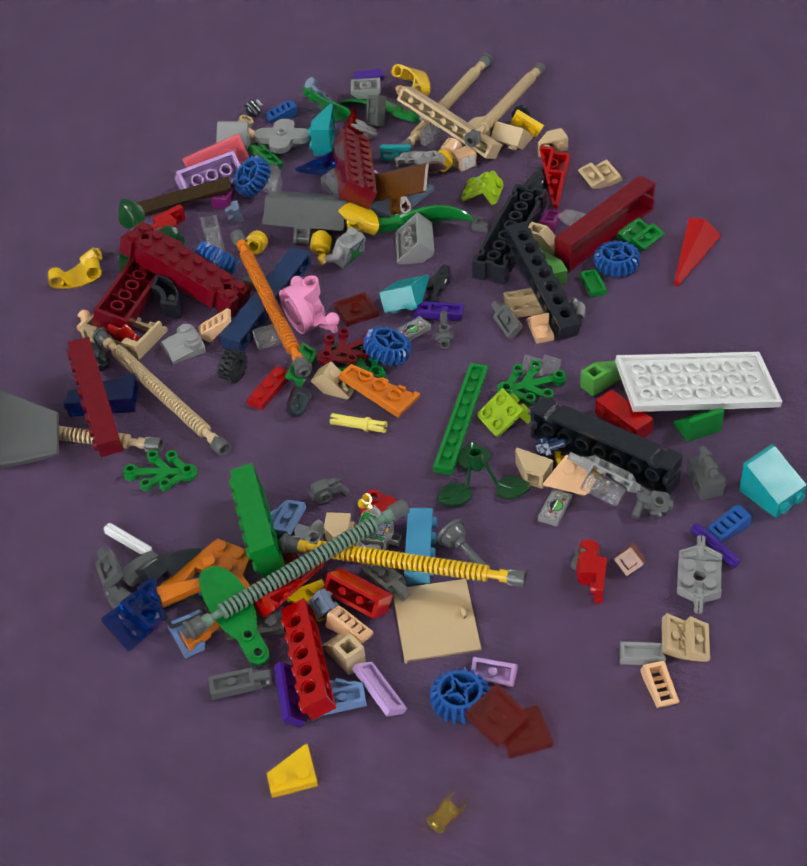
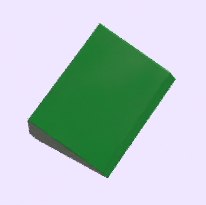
[673,408,724,443]

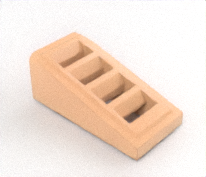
[199,308,231,343]
[325,606,373,644]
[640,660,679,709]

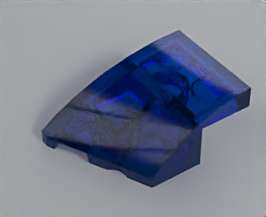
[295,151,336,174]
[101,577,166,652]

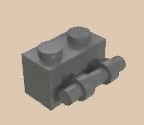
[687,446,727,500]

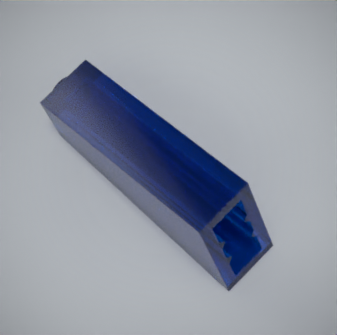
[63,373,138,417]

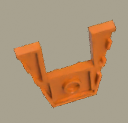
[158,538,252,614]
[153,569,250,652]

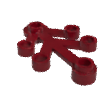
[317,328,370,366]

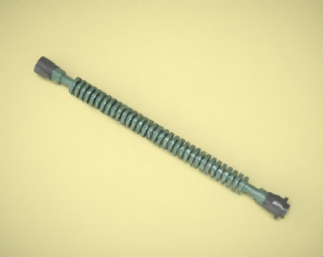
[181,498,410,641]

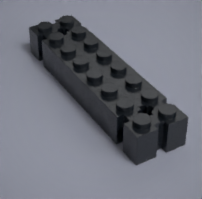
[472,184,547,284]
[531,396,683,495]

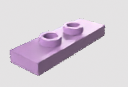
[352,662,407,716]

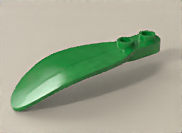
[302,86,350,121]
[340,97,419,122]
[377,205,474,232]
[199,566,270,667]

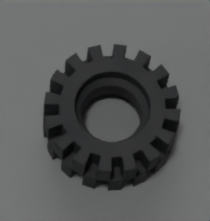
[217,348,248,383]

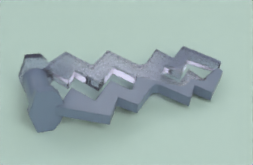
[304,77,338,104]

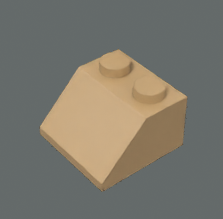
[491,121,533,151]

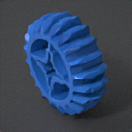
[233,155,271,198]
[594,240,640,278]
[195,241,239,275]
[363,326,412,367]
[429,667,490,725]

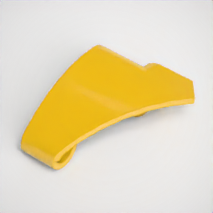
[392,64,430,97]
[338,202,379,235]
[48,247,102,289]

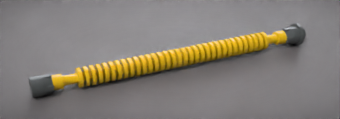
[278,533,527,588]

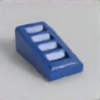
[265,99,298,123]
[706,504,751,543]

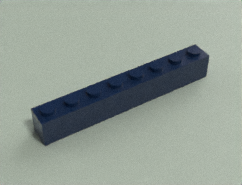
[220,247,311,352]

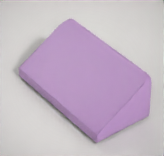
[471,657,518,687]

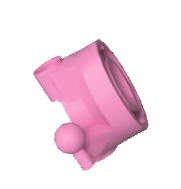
[279,275,340,334]

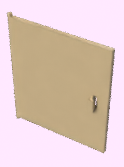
[393,579,481,664]

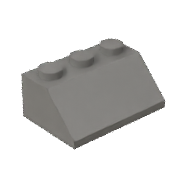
[395,212,434,265]

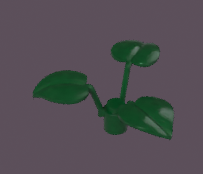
[117,199,185,273]
[437,440,531,507]

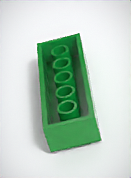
[228,462,285,579]

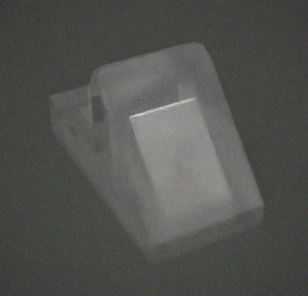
[580,471,626,506]

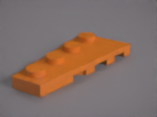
[339,364,421,418]

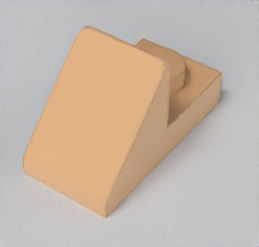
[527,313,554,344]

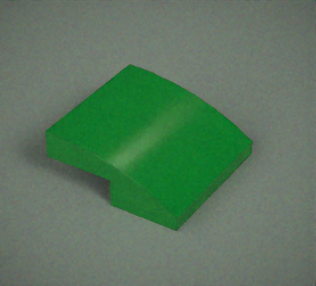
[616,217,665,251]

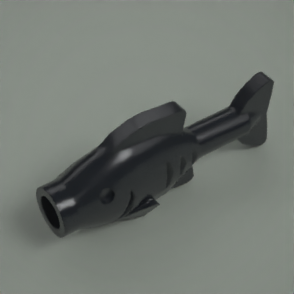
[525,167,546,190]
[423,264,450,302]

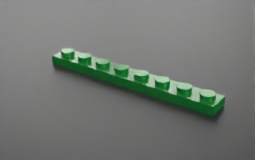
[433,363,488,475]

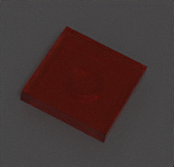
[333,292,379,327]
[464,683,530,748]
[494,705,553,759]

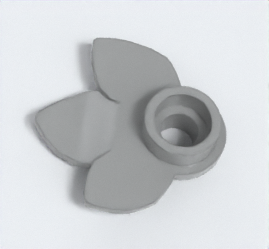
[350,119,378,139]
[293,519,325,544]

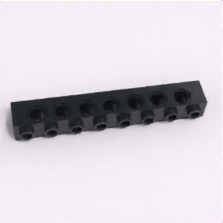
[504,222,581,340]

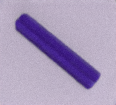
[690,523,741,568]

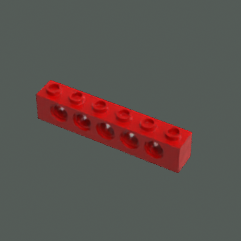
[281,598,337,720]

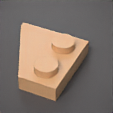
[542,455,598,496]

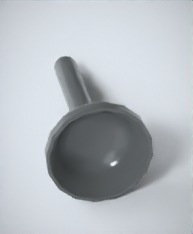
[436,519,492,570]

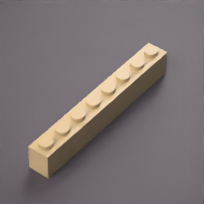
[397,86,502,159]

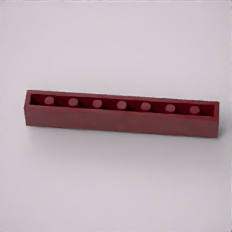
[66,337,123,458]

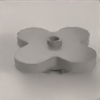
[254,119,310,154]

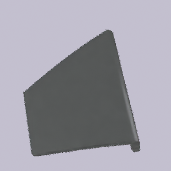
[263,190,347,246]
[0,390,59,468]

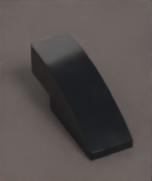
[135,547,202,584]

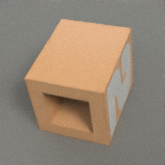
[452,145,477,172]

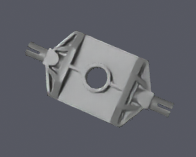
[395,150,445,167]
[567,452,651,493]
[677,535,723,614]

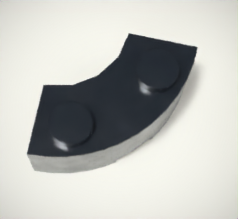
[150,274,183,318]

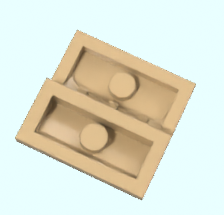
[578,160,622,189]
[503,288,544,318]
[662,613,710,662]

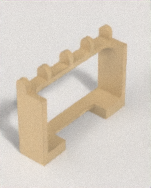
[80,314,168,360]

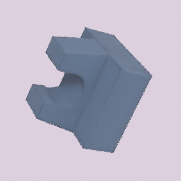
[225,200,244,223]
[308,589,338,619]

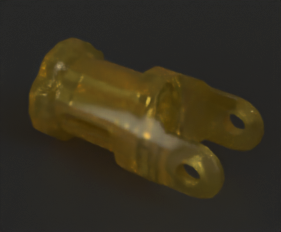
[426,790,468,834]

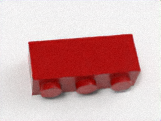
[595,390,653,438]
[323,568,393,619]

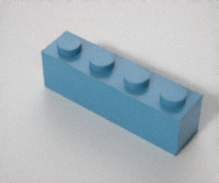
[404,508,437,585]

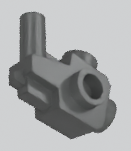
[435,311,454,349]
[308,477,350,504]
[631,491,673,519]

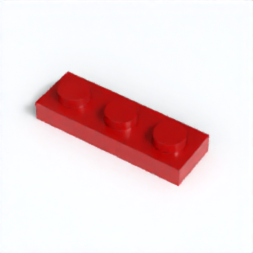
[246,366,289,410]

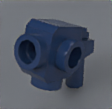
[534,436,566,458]

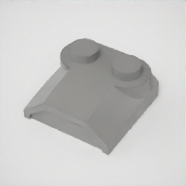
[351,78,381,100]
[160,324,206,365]

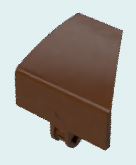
[372,161,447,216]

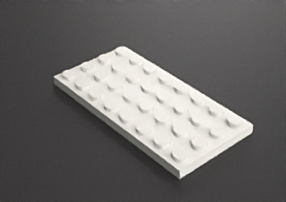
[615,352,782,412]

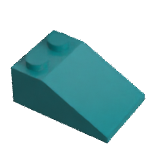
[308,104,335,156]
[379,274,429,314]

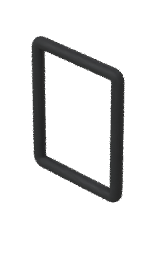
[159,595,207,629]

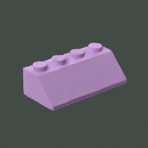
[175,151,241,190]

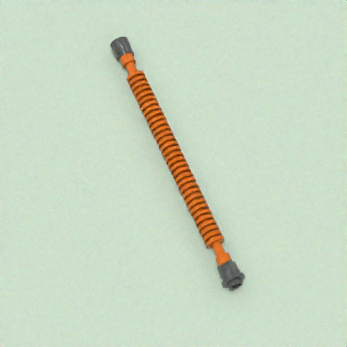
[230,229,313,378]

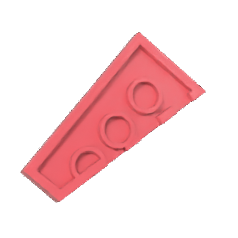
[182,133,250,168]

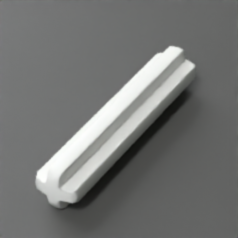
[104,523,153,555]

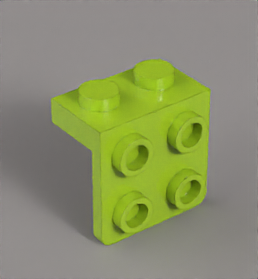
[461,170,504,205]
[477,388,531,437]

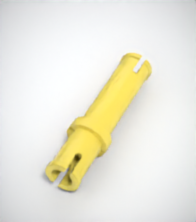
[330,413,387,433]

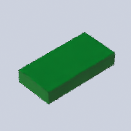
[580,269,607,298]

